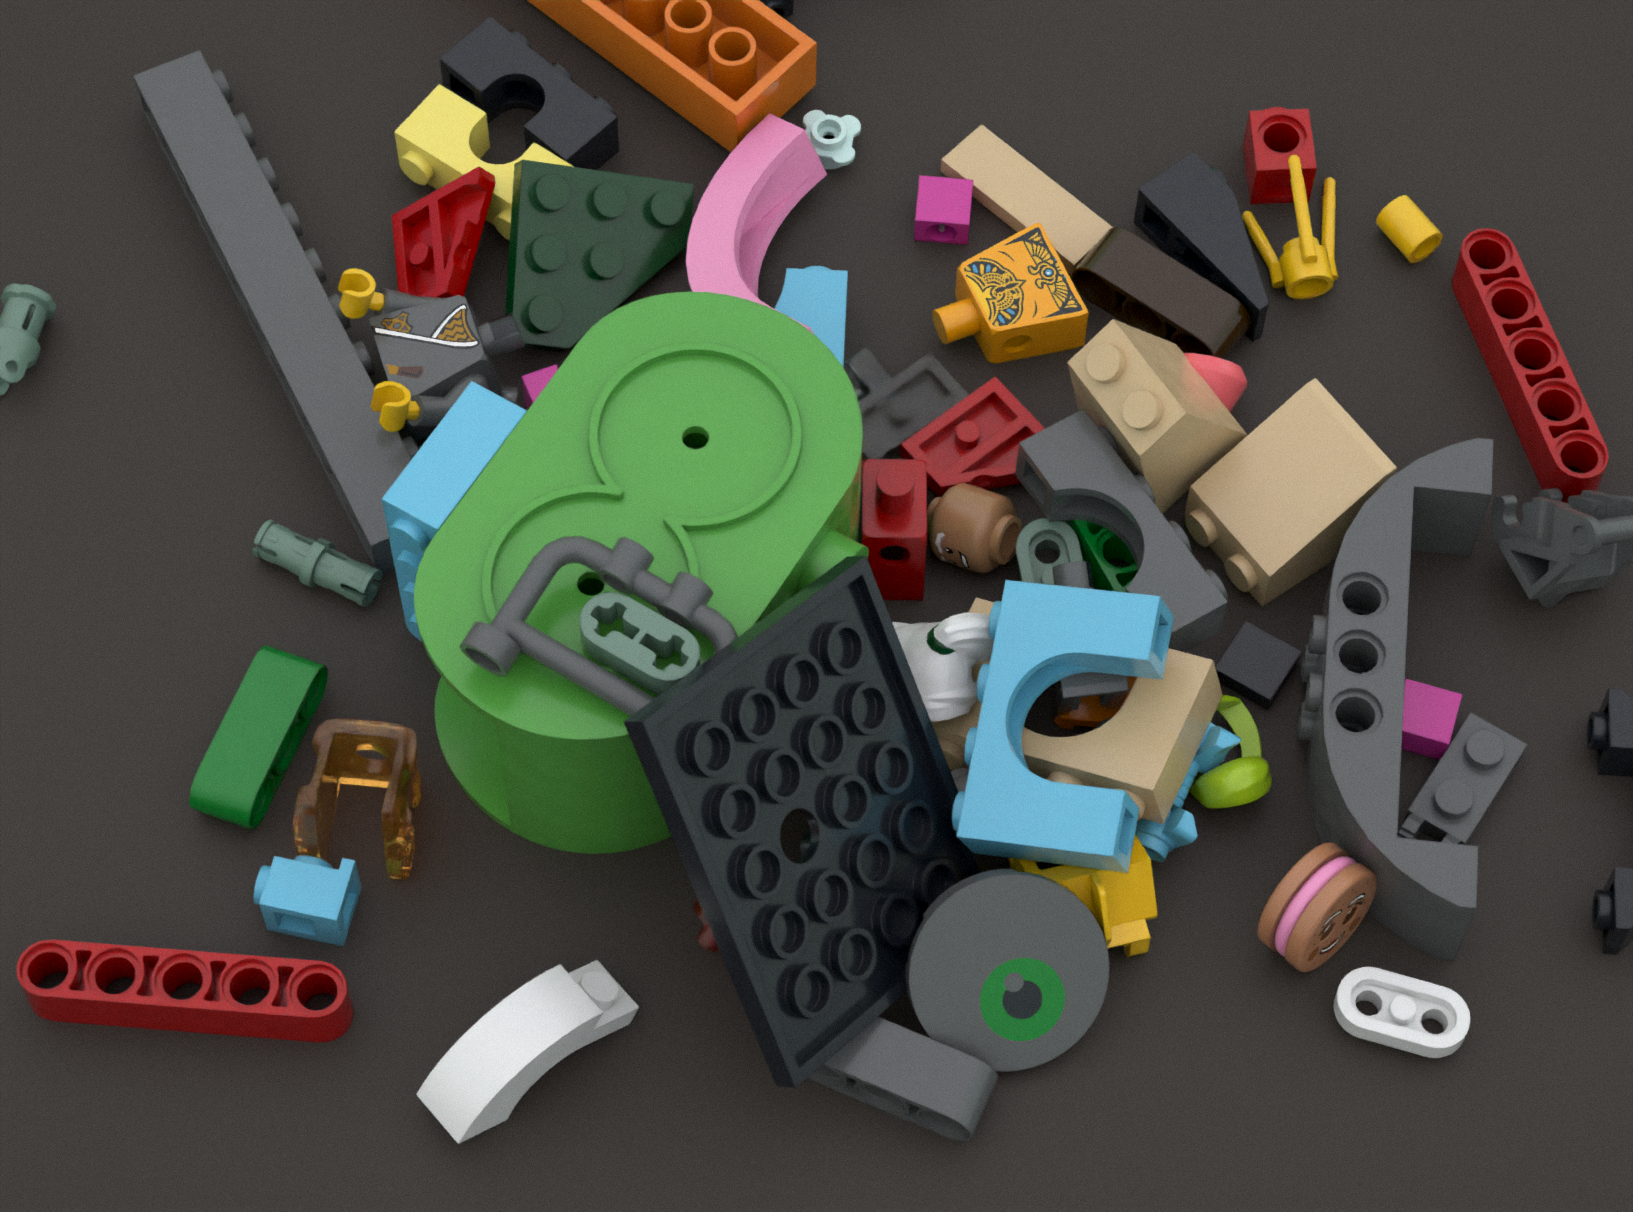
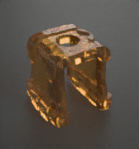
[292,718,422,879]

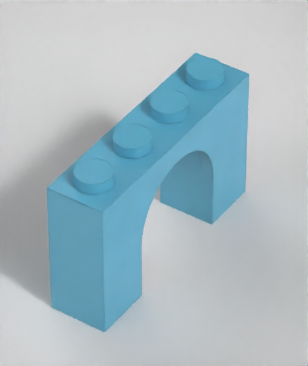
[382,381,527,641]
[952,580,1174,873]

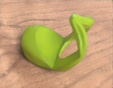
[1189,695,1272,808]

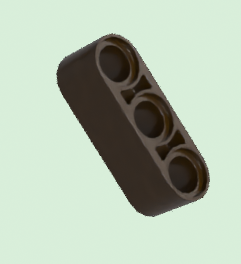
[1072,227,1252,359]

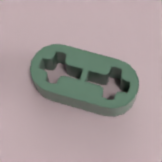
[580,592,700,695]

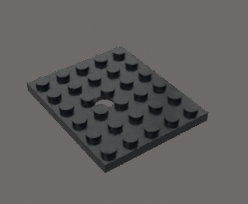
[624,556,989,1088]

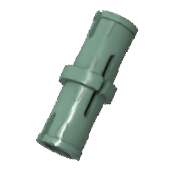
[252,519,383,607]

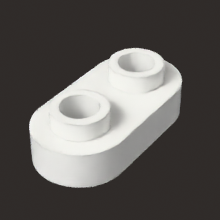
[1334,967,1470,1058]

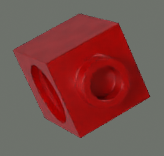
[1243,107,1317,204]

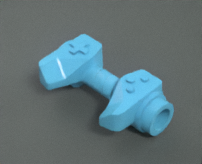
[1135,722,1241,862]

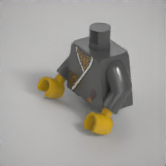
[338,268,526,441]

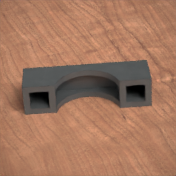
[1015,409,1228,652]

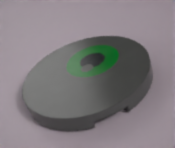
[905,869,1109,1072]

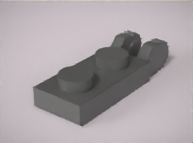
[1397,713,1528,845]

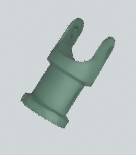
[0,283,57,396]

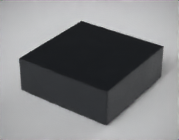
[1215,621,1302,710]

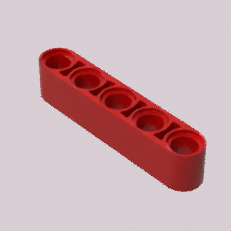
[1451,228,1609,503]
[17,939,354,1043]

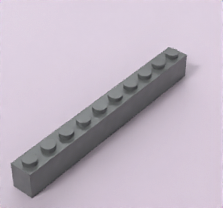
[133,50,419,573]

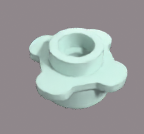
[803,110,861,170]

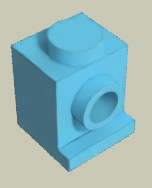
[253,855,362,947]

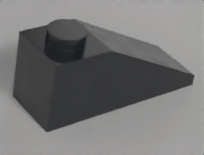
[1134,152,1269,342]

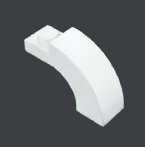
[416,960,639,1144]

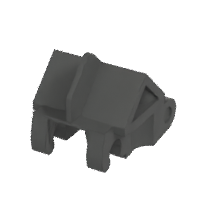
[1491,488,1633,607]

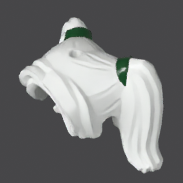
[892,613,994,722]

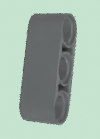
[808,1017,999,1141]

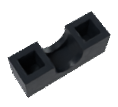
[439,16,619,170]

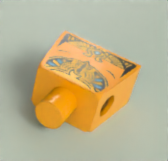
[932,222,1089,364]

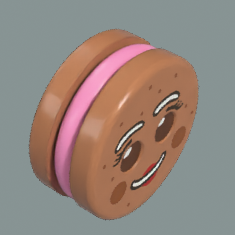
[1257,842,1377,972]

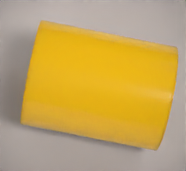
[1376,195,1443,263]

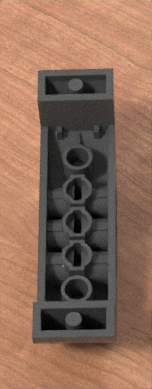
[1297,438,1494,961]

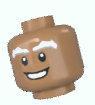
[927,483,1023,573]

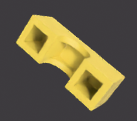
[394,84,574,241]

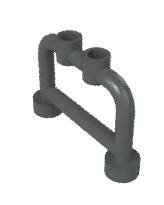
[459,536,738,716]

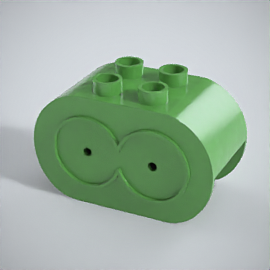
[414,292,869,854]

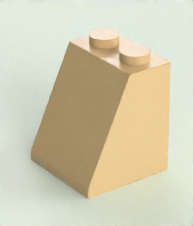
[1067,319,1247,514]
[1184,378,1397,607]

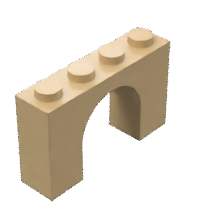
[931,598,1223,824]

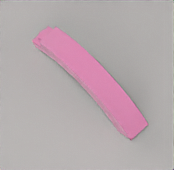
[686,113,827,334]

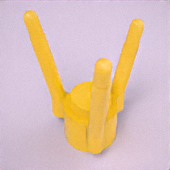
[1241,155,1338,299]

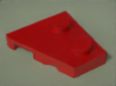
[392,166,496,298]
[899,377,1045,497]

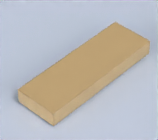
[940,124,1113,275]

